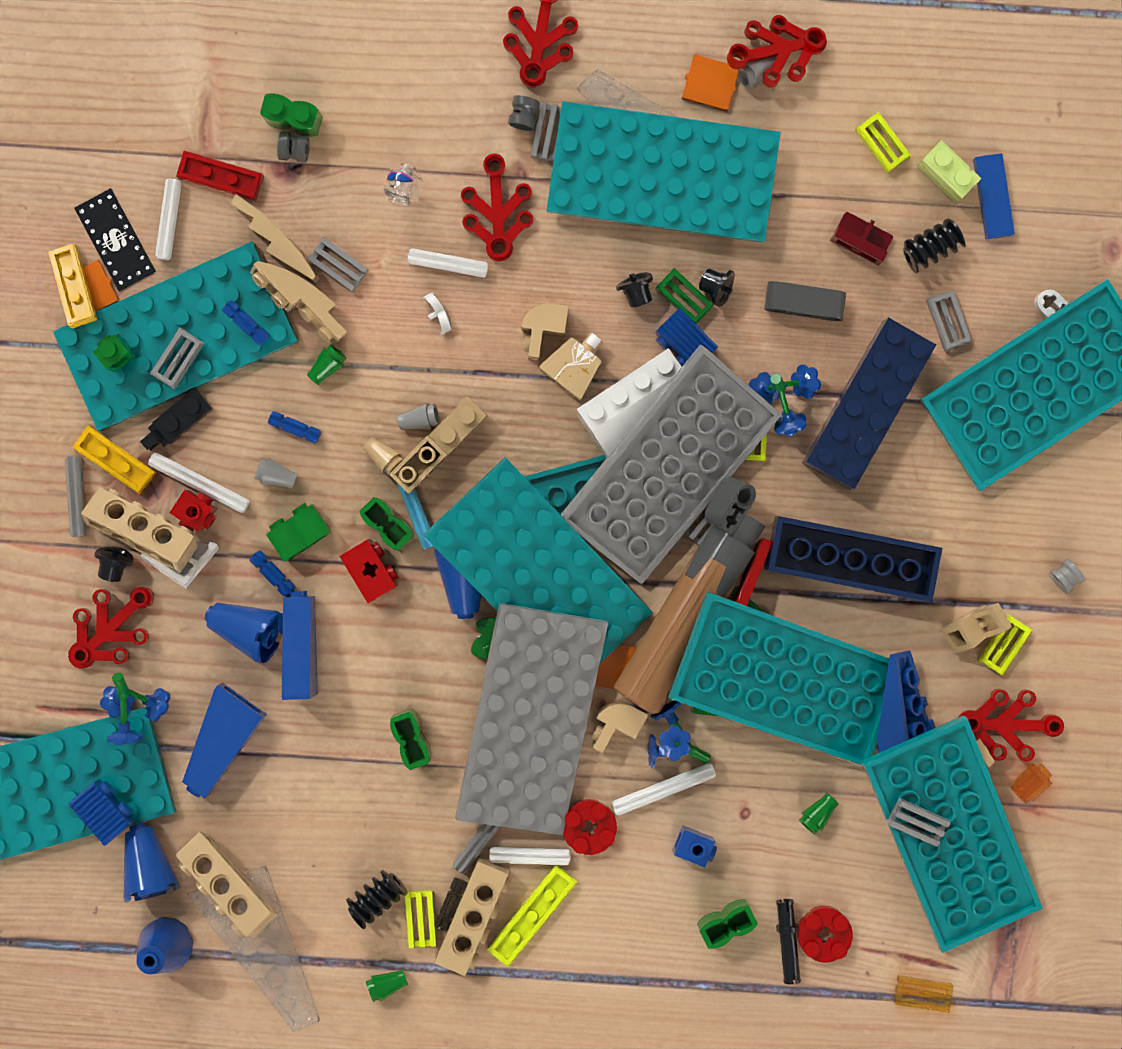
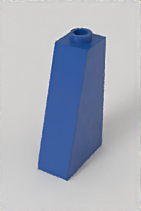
[282,591,318,700]
[182,683,267,798]

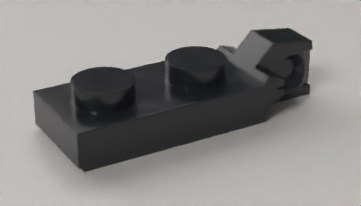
[140,388,213,451]

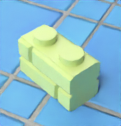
[917,140,981,204]

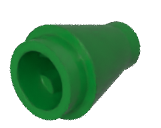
[307,344,347,385]
[799,793,839,835]
[366,969,408,1002]

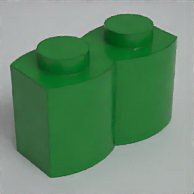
[260,93,323,137]
[359,497,415,550]
[266,503,332,562]
[390,708,431,770]
[697,899,758,949]

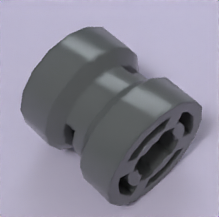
[508,95,540,131]
[277,132,310,163]

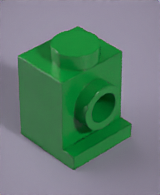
[93,334,136,372]

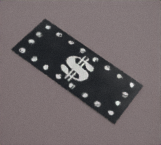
[74,188,156,291]

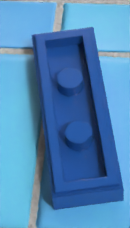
[973,153,1015,240]

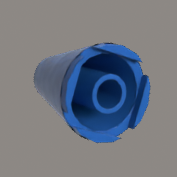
[434,548,482,619]
[205,602,283,664]
[123,823,180,903]
[136,917,193,975]

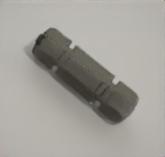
[434,877,467,931]

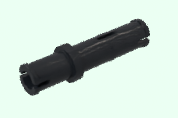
[776,899,801,985]

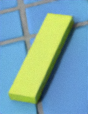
[487,865,577,967]

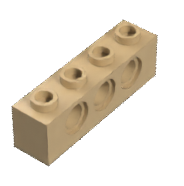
[81,487,198,573]
[175,832,278,938]
[435,856,511,976]

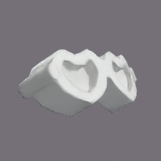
[422,292,452,335]

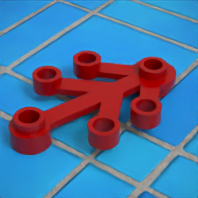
[503,0,578,88]
[726,15,827,88]
[461,153,533,262]
[68,586,154,669]
[958,689,1064,762]

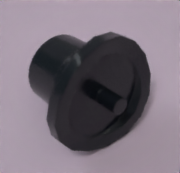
[699,268,735,307]
[616,272,653,308]
[94,547,134,582]

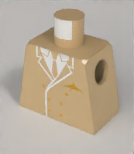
[539,332,603,402]

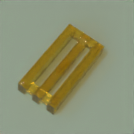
[894,975,954,1013]

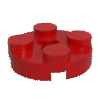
[563,799,617,855]
[797,906,853,963]

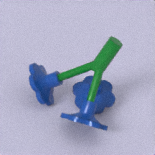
[749,364,821,436]
[100,673,170,745]
[648,700,711,769]

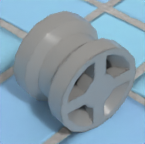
[1049,559,1085,594]

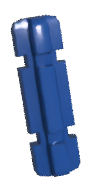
[222,300,270,346]
[268,411,321,444]
[249,551,295,597]

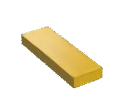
[48,243,97,329]
[72,425,157,495]

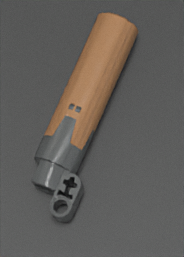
[614,477,765,714]

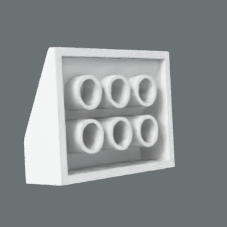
[577,348,681,458]

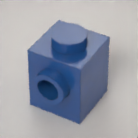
[673,825,717,867]

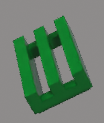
[655,268,714,324]

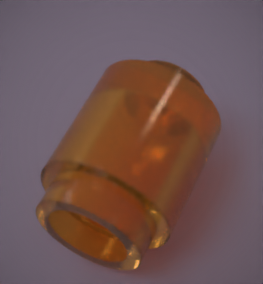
[1010,763,1052,804]

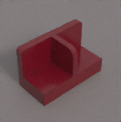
[830,212,893,266]

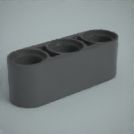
[764,281,847,321]

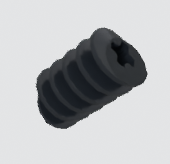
[903,218,966,273]
[346,870,408,929]

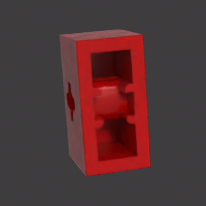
[339,539,399,603]

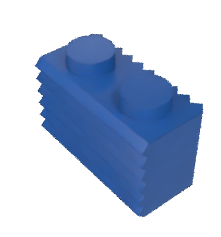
[655,308,718,367]
[69,779,135,846]

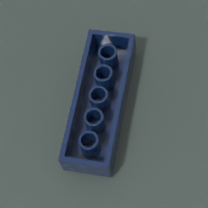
[802,317,937,490]
[764,516,943,602]

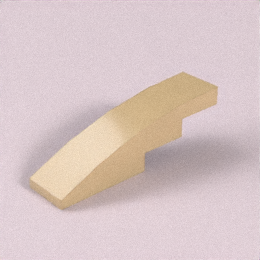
[230,194,319,284]

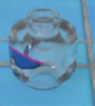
[384,163,423,207]

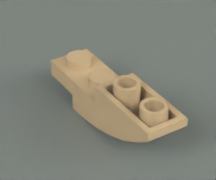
[250,261,347,346]
[389,396,488,494]

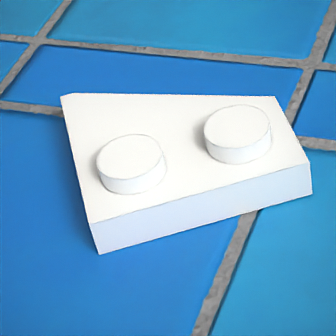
[141,537,219,589]

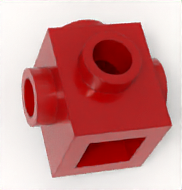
[169,490,218,532]

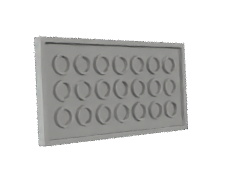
[560,345,782,584]
[455,603,608,835]

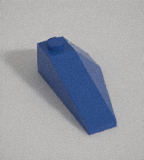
[877,650,936,753]

